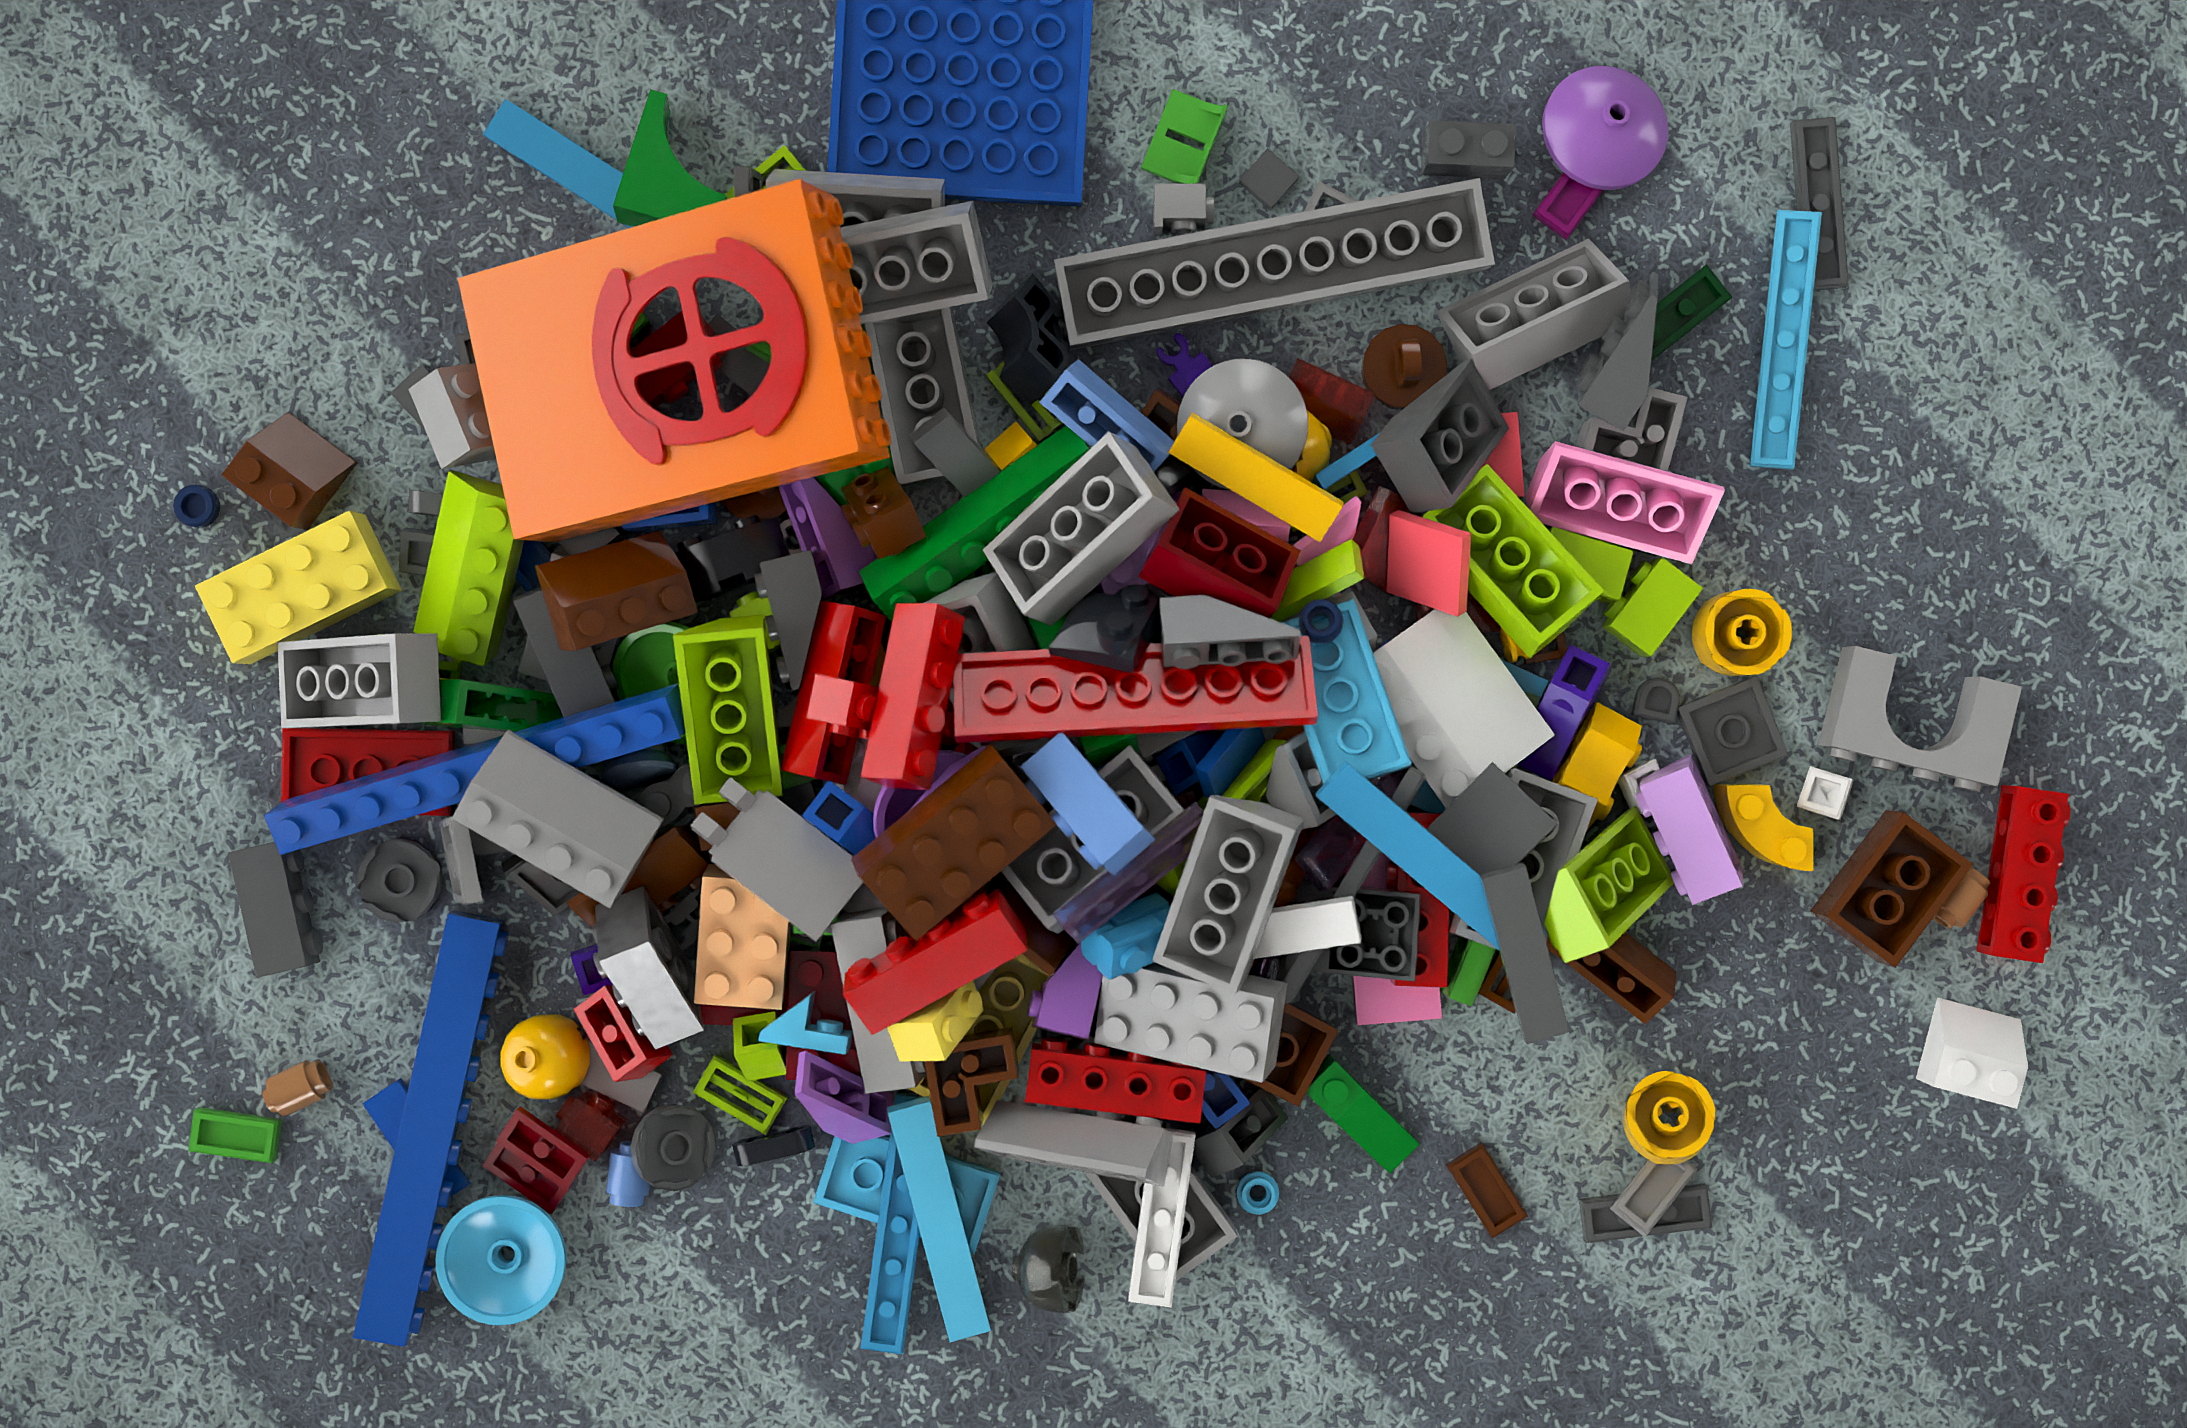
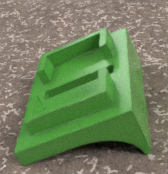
[1141,89,1228,184]

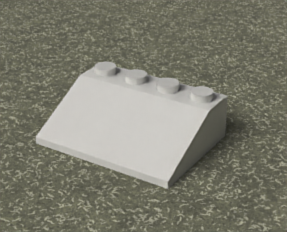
[1373,609,1555,808]

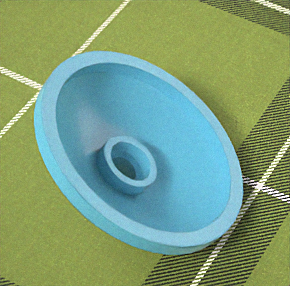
[435,1195,567,1325]

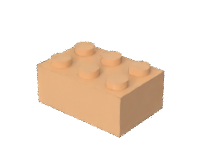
[694,864,791,1010]

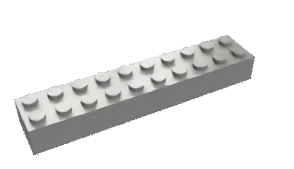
[1054,178,1495,350]

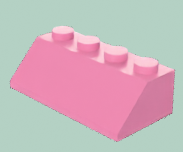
[1525,441,1725,564]

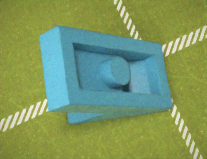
[758,991,853,1055]

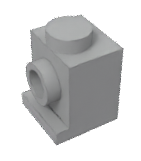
[1153,184,1214,235]

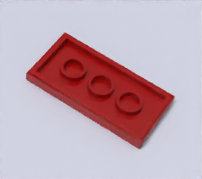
[281,728,455,816]

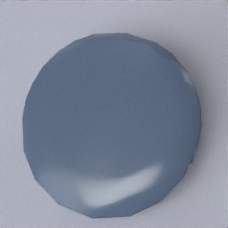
[601,742,678,789]

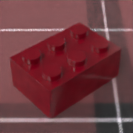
[1138,487,1301,619]
[786,946,862,1080]

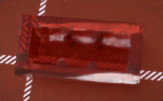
[1289,358,1375,445]

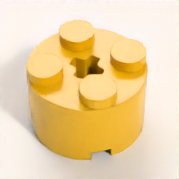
[1692,589,1792,676]
[1623,1071,1715,1164]

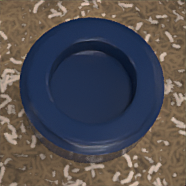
[173,484,220,528]

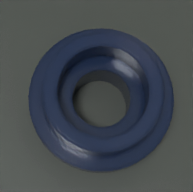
[1299,599,1343,644]

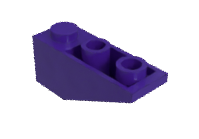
[1517,644,1612,782]

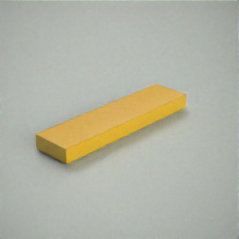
[1168,412,1344,542]

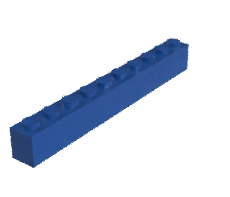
[264,684,685,855]
[353,910,509,1347]

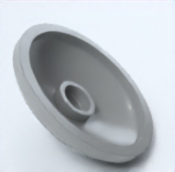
[1177,359,1308,490]

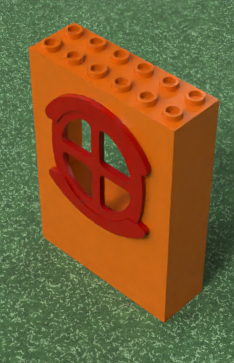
[458,179,891,542]

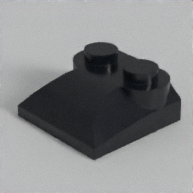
[1049,584,1159,673]

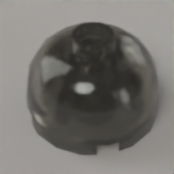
[1012,1225,1085,1313]

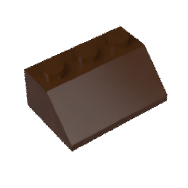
[535,530,698,651]
[567,823,711,928]

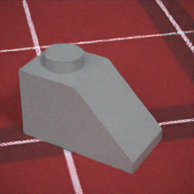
[1265,731,1337,829]

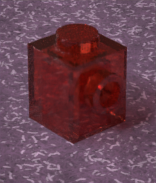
[555,1091,628,1162]

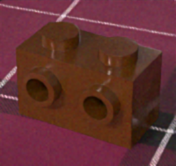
[841,466,926,560]

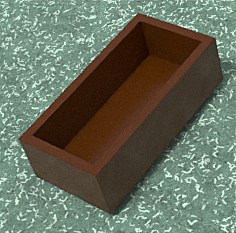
[851,744,1057,941]

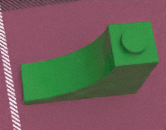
[613,89,727,227]
[415,679,563,732]

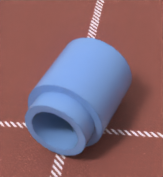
[606,1141,650,1207]

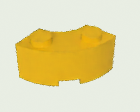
[1553,702,1642,830]
[1713,784,1813,871]

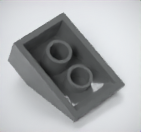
[1371,359,1509,513]

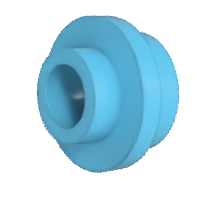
[1236,1171,1279,1215]

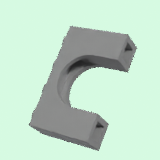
[1818,646,2022,792]

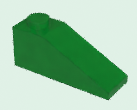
[1306,1054,1420,1174]

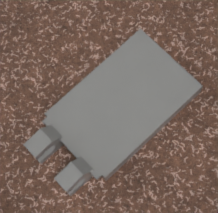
[691,777,864,943]

